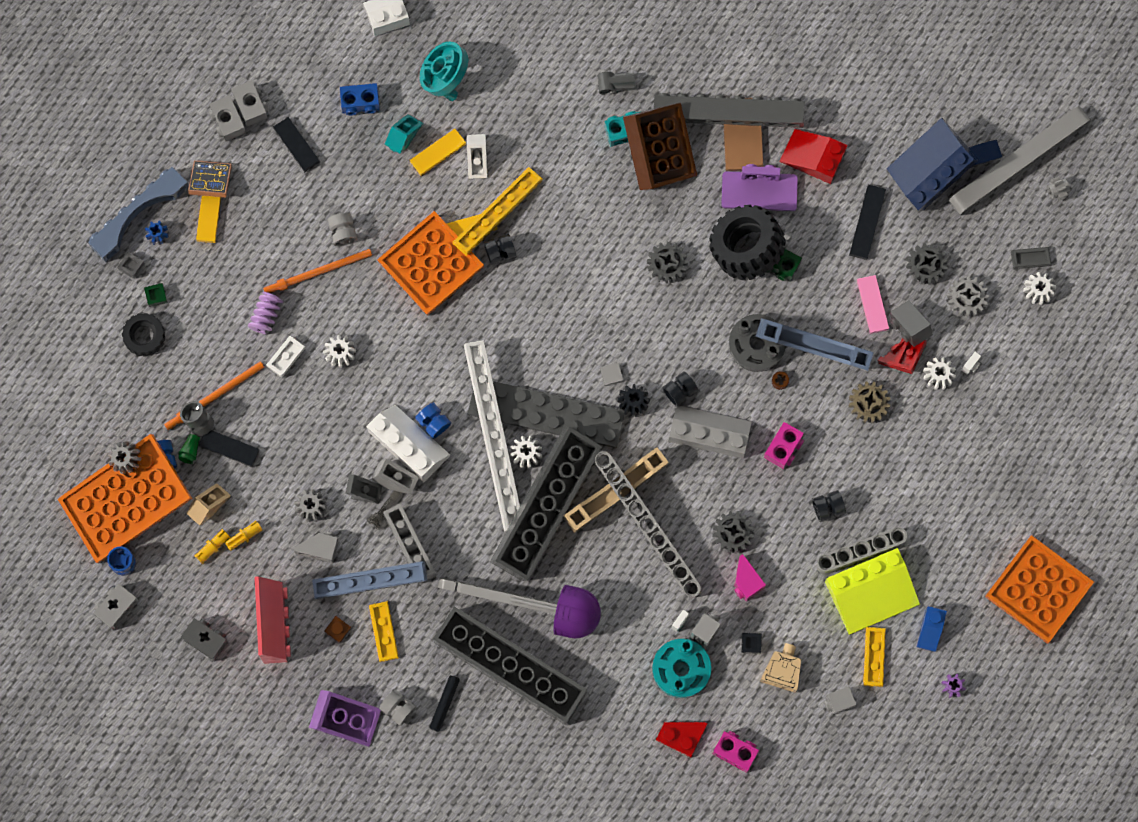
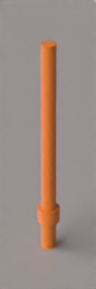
[263,249,372,293]
[164,361,264,430]

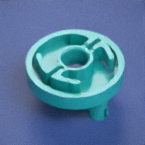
[420,41,469,101]
[652,639,711,698]

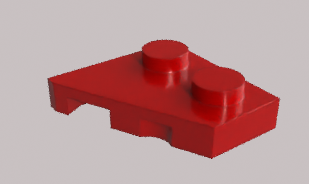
[877,338,927,374]
[656,722,708,758]

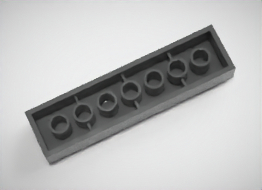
[490,427,602,581]
[433,606,587,725]

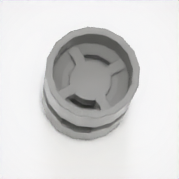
[328,213,357,247]
[379,689,416,726]

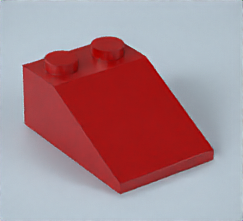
[779,129,848,184]

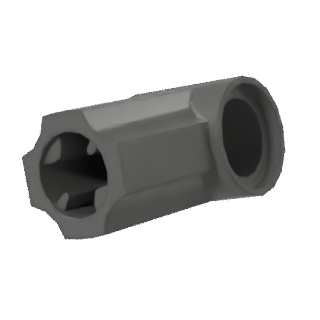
[597,72,635,95]

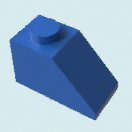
[916,606,947,652]

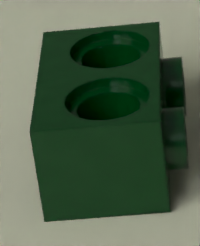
[767,248,802,282]

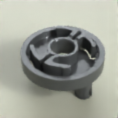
[729,314,786,372]

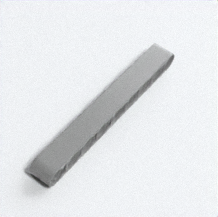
[949,106,1091,215]
[595,452,701,598]

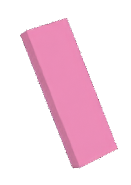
[857,275,889,334]

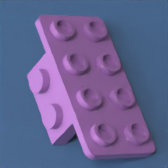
[721,164,798,211]

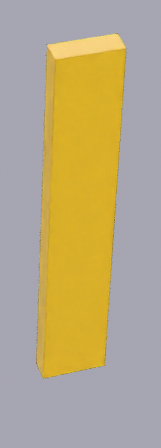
[453,167,543,256]

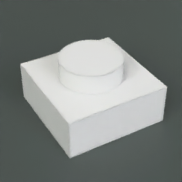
[961,352,981,375]

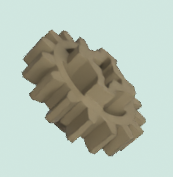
[848,381,890,423]

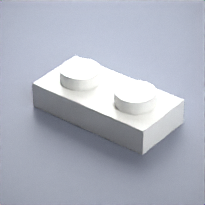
[266,336,305,378]

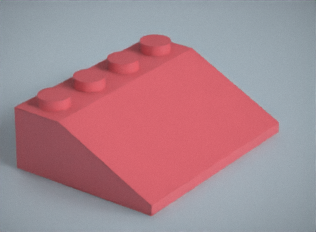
[255,576,291,664]

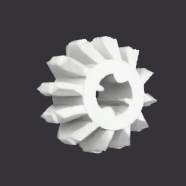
[1023,272,1056,305]
[323,335,356,368]
[923,357,956,390]
[510,436,542,468]

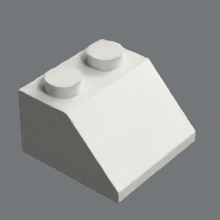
[363,0,410,36]

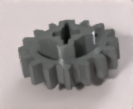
[647,241,688,283]
[906,243,948,285]
[712,511,754,554]

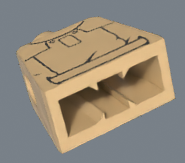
[760,643,801,693]

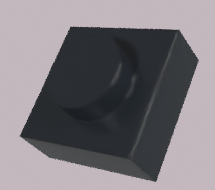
[741,633,762,654]

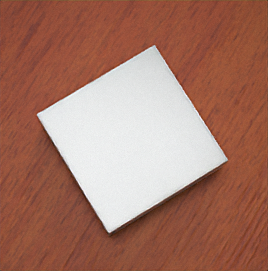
[672,610,689,632]

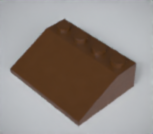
[623,102,698,190]

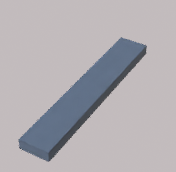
[312,561,427,599]

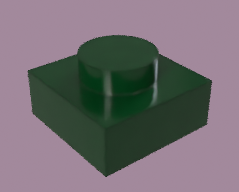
[144,283,168,307]

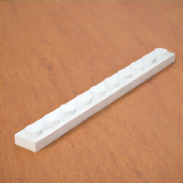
[464,340,520,532]

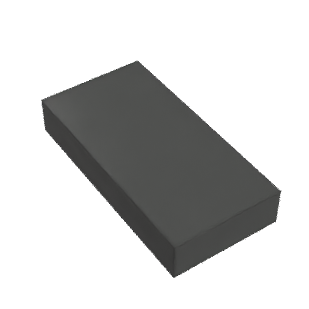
[1011,247,1051,269]

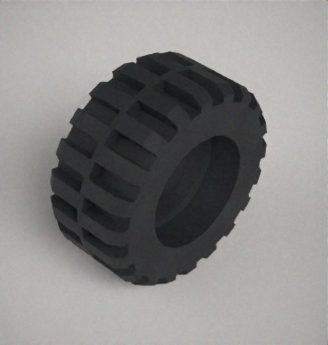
[709,205,786,280]

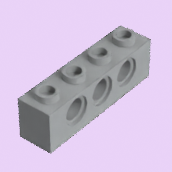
[383,503,436,584]

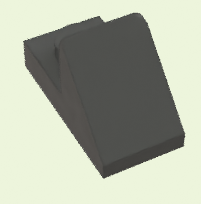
[346,475,382,504]

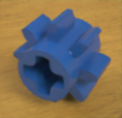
[145,220,169,245]

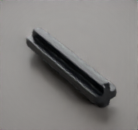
[429,675,460,732]

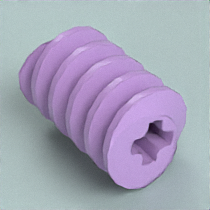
[248,292,283,335]

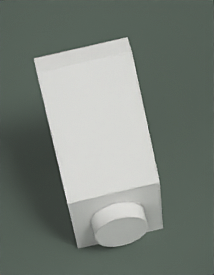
[467,134,487,179]

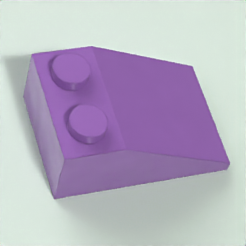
[309,690,381,747]

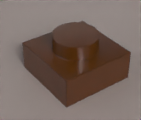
[324,616,351,643]

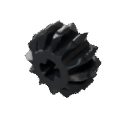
[617,384,650,417]

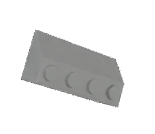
[668,406,751,458]

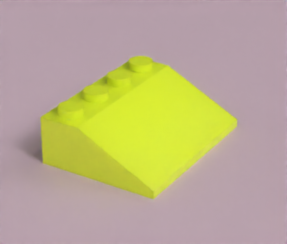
[825,548,920,635]

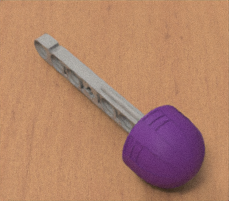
[438,577,601,638]

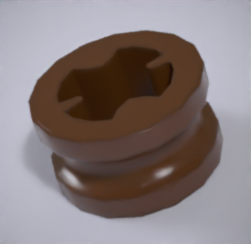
[772,371,789,390]

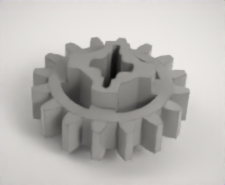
[947,275,989,317]

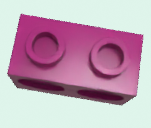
[764,422,805,469]
[712,731,759,773]

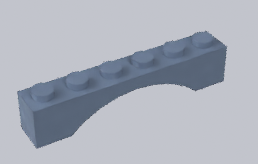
[88,167,189,262]
[756,318,874,371]

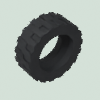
[122,313,166,357]

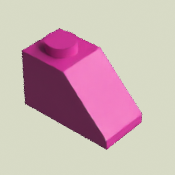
[734,554,766,601]

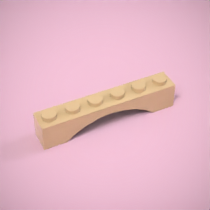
[563,447,669,534]

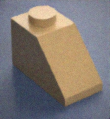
[186,483,231,525]

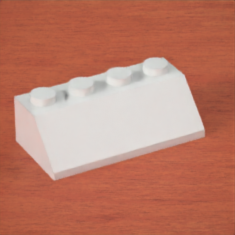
[366,405,450,483]

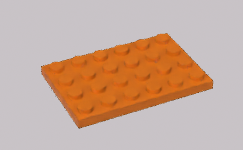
[58,434,193,564]

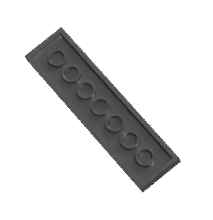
[467,381,625,448]

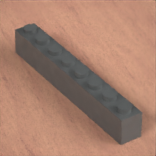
[654,93,805,128]

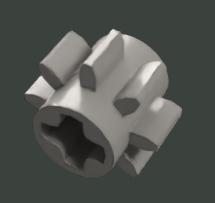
[1047,176,1070,201]

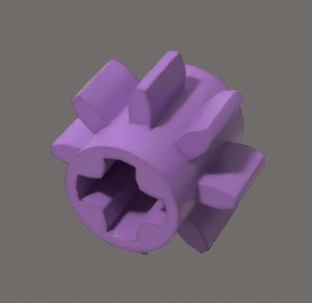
[941,674,966,698]

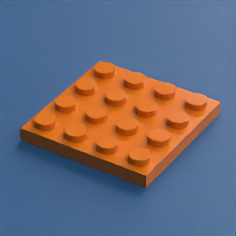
[377,211,484,316]
[985,535,1094,644]

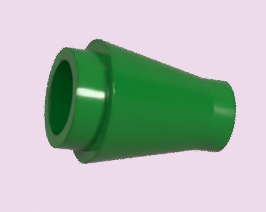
[178,434,200,464]

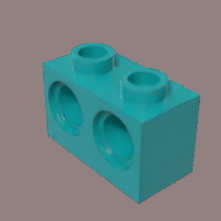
[604,111,641,147]

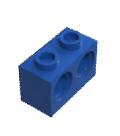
[340,83,380,116]

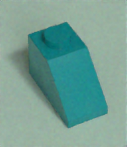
[384,114,423,154]

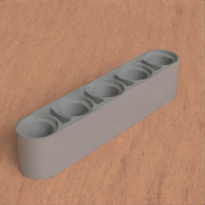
[816,527,907,574]

